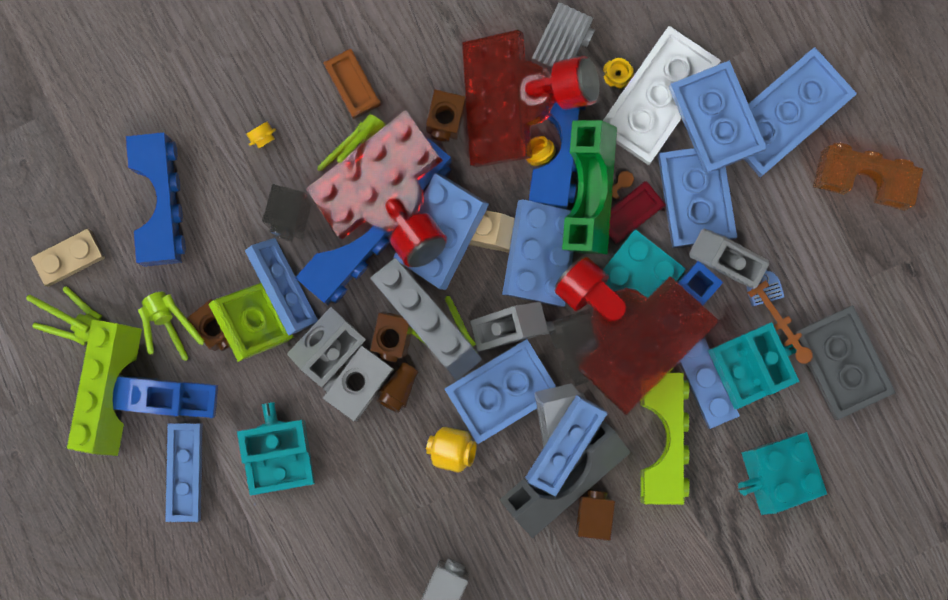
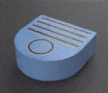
[747,270,785,307]

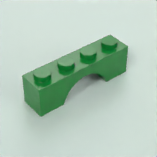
[562,120,617,255]

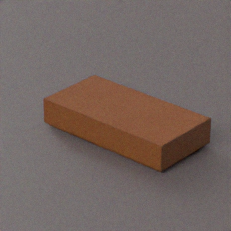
[323,48,381,119]

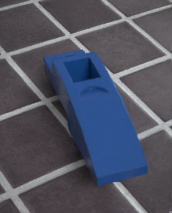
[113,375,218,418]

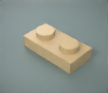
[31,229,105,287]

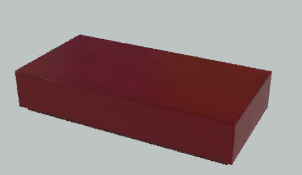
[609,181,666,245]

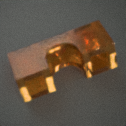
[813,143,924,211]

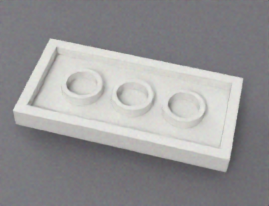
[603,26,721,165]

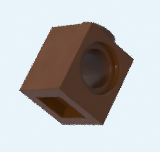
[426,89,466,142]
[187,299,230,351]
[370,312,413,362]
[575,490,615,541]

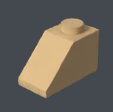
[469,210,515,253]

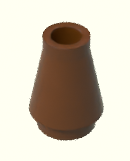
[377,363,418,413]

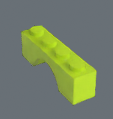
[67,320,142,456]
[640,373,689,505]

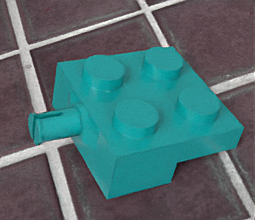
[603,229,686,321]
[707,322,799,409]
[237,402,315,496]
[738,432,827,515]

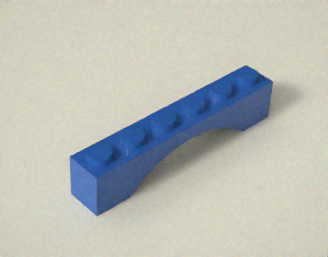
[295,133,452,306]

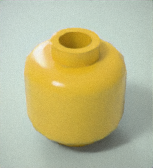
[426,427,477,472]

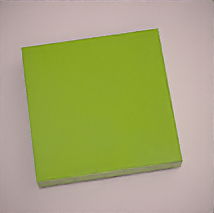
[208,283,294,362]

